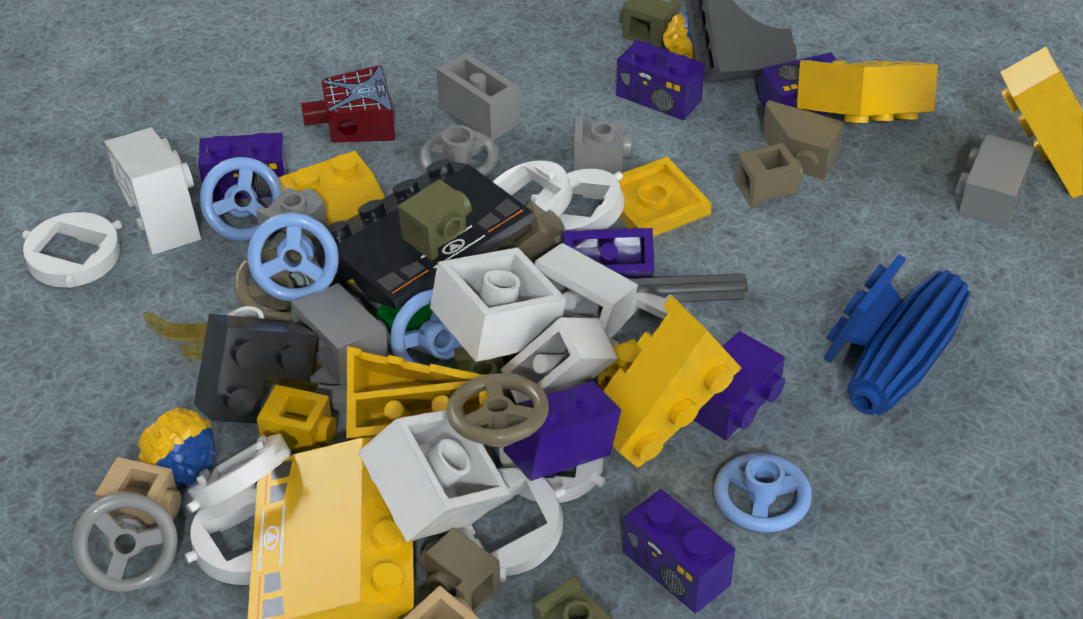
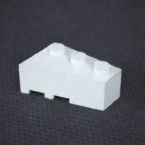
[104,127,201,255]

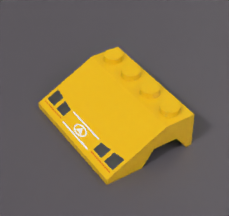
[247,438,414,619]

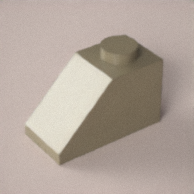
[762,100,845,180]

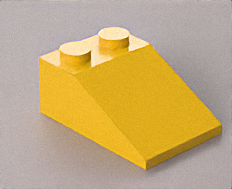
[278,150,385,287]

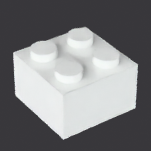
[430,247,567,362]
[358,409,511,542]

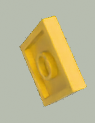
[603,156,712,237]

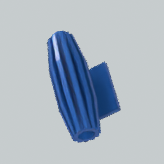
[823,254,970,416]

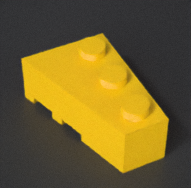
[1000,47,1083,198]
[797,60,938,123]
[603,295,742,468]
[346,346,488,441]

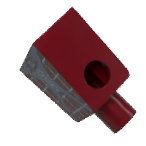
[301,65,395,143]

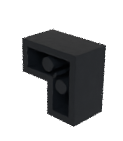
[194,314,318,424]

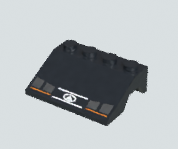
[312,159,536,309]

